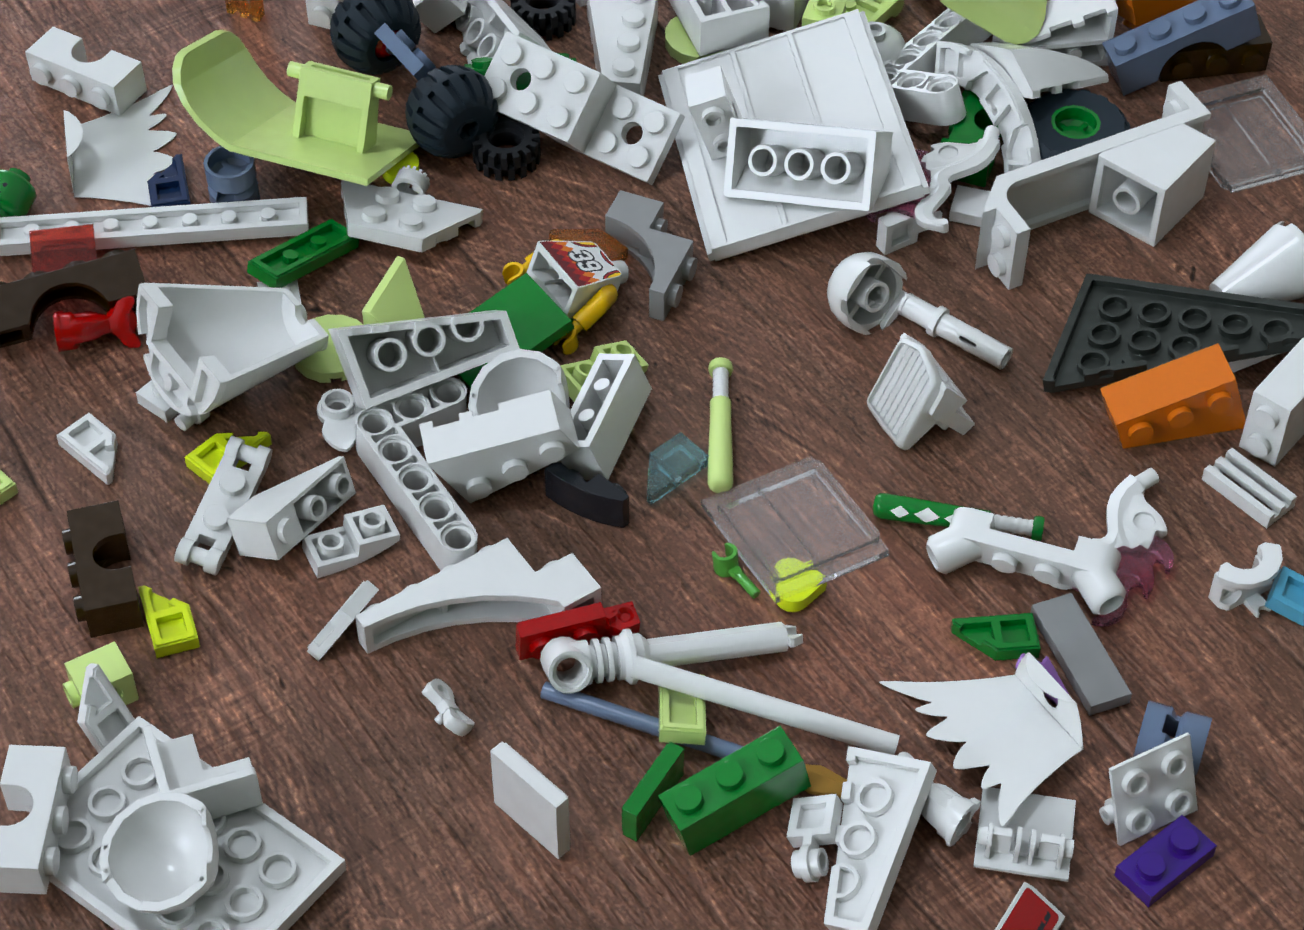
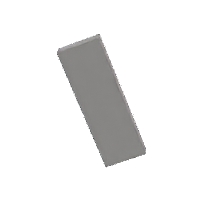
[1030,593,1132,716]

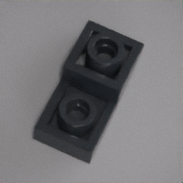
[545,462,629,528]

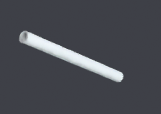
[630,656,900,755]

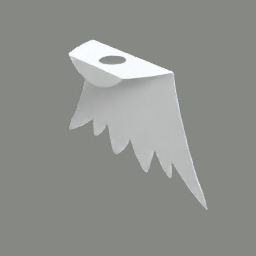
[64,85,176,206]
[879,652,1083,827]

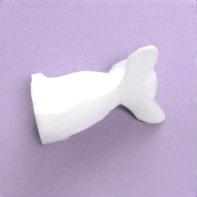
[898,752,981,847]

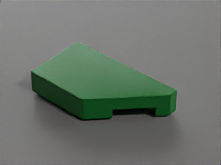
[951,613,1041,661]

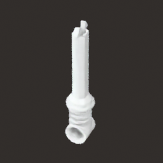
[540,622,803,694]

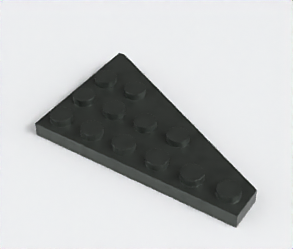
[1043,273,1304,393]

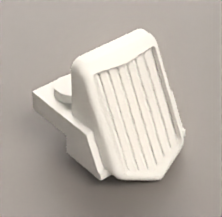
[867,333,975,450]

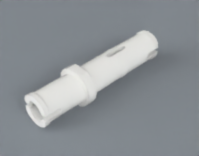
[897,293,1013,370]

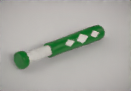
[873,493,1045,542]

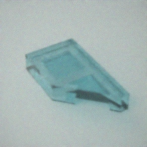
[647,432,709,505]

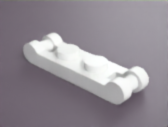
[174,436,272,576]

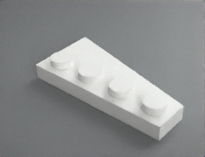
[824,746,937,930]

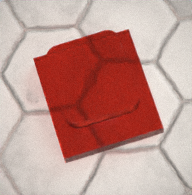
[29,224,97,273]

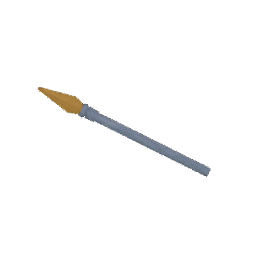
[540,681,847,798]

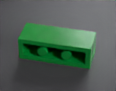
[658,725,811,856]

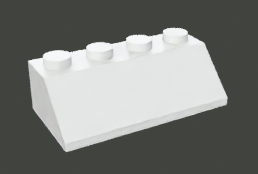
[723,118,893,212]

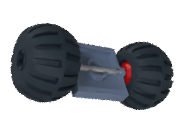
[330,0,499,159]

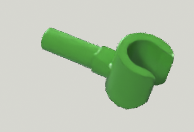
[712,543,761,599]

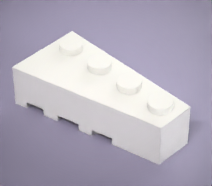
[587,0,658,96]
[328,310,520,409]

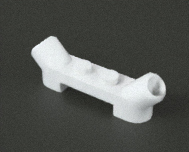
[926,507,1126,615]

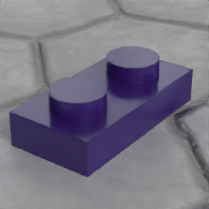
[1114,815,1217,908]

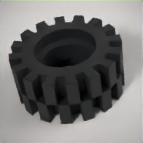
[510,0,576,41]
[472,115,541,181]

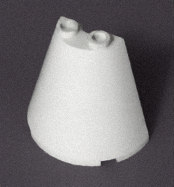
[136,283,329,416]

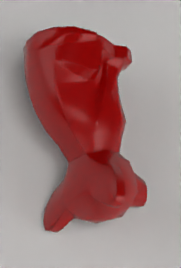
[53,296,141,352]

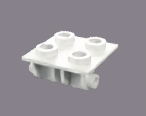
[1099,732,1198,846]
[973,787,1076,882]

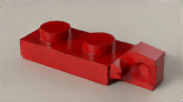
[515,601,640,660]

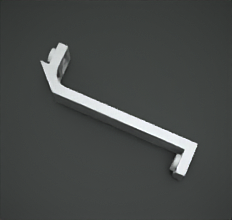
[975,81,1211,290]

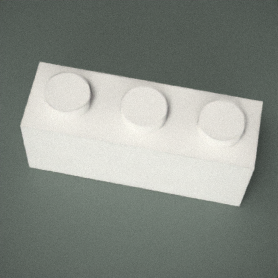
[561,354,652,480]

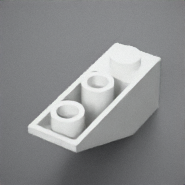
[227,456,356,560]

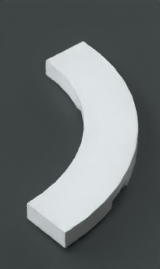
[935,41,1041,173]

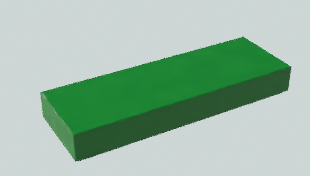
[247,219,359,288]

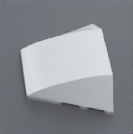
[959,42,1109,99]

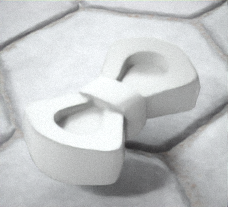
[422,679,475,737]

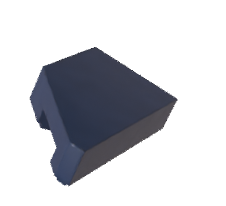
[147,154,191,207]

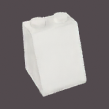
[1089,123,1216,247]

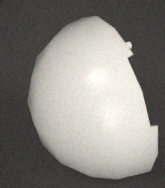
[468,349,570,417]
[99,792,219,914]

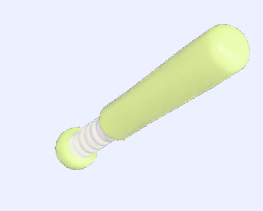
[707,357,733,494]

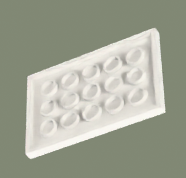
[49,716,346,930]

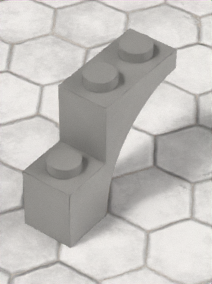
[605,190,697,321]

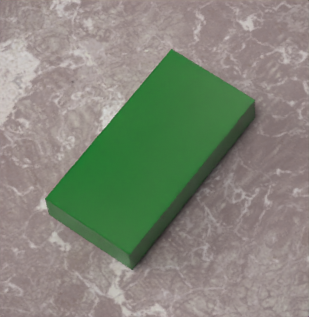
[622,742,684,842]

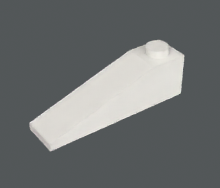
[455,0,552,64]

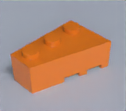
[1100,343,1246,449]

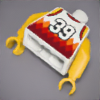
[502,239,629,355]

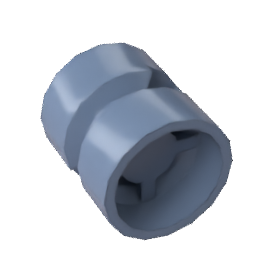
[203,146,260,203]
[1133,700,1212,776]

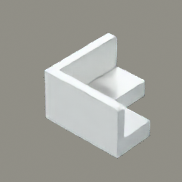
[142,725,263,819]

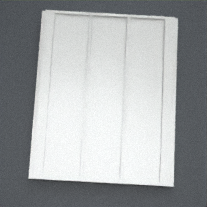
[658,9,930,261]

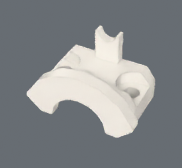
[1208,542,1283,618]

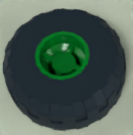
[1027,89,1131,160]

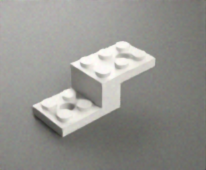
[484,31,685,185]

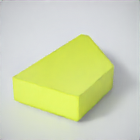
[184,432,272,484]

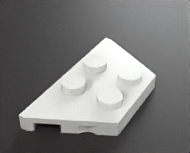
[341,180,483,253]

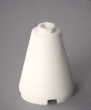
[1209,221,1304,302]

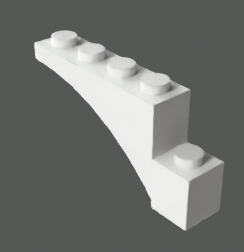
[355,538,602,654]

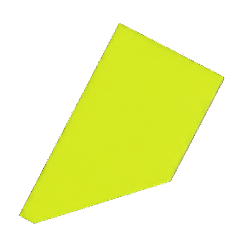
[138,585,200,658]

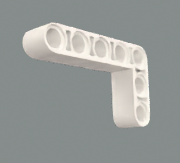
[883,8,992,126]
[355,377,478,571]

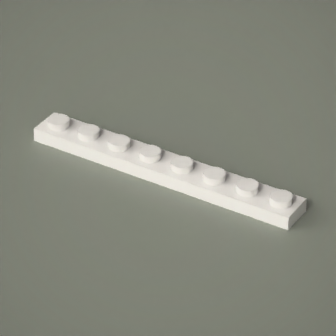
[0,197,309,256]

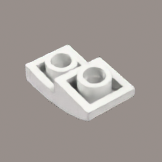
[302,505,400,579]

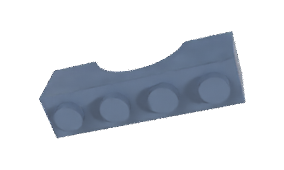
[1102,0,1261,96]

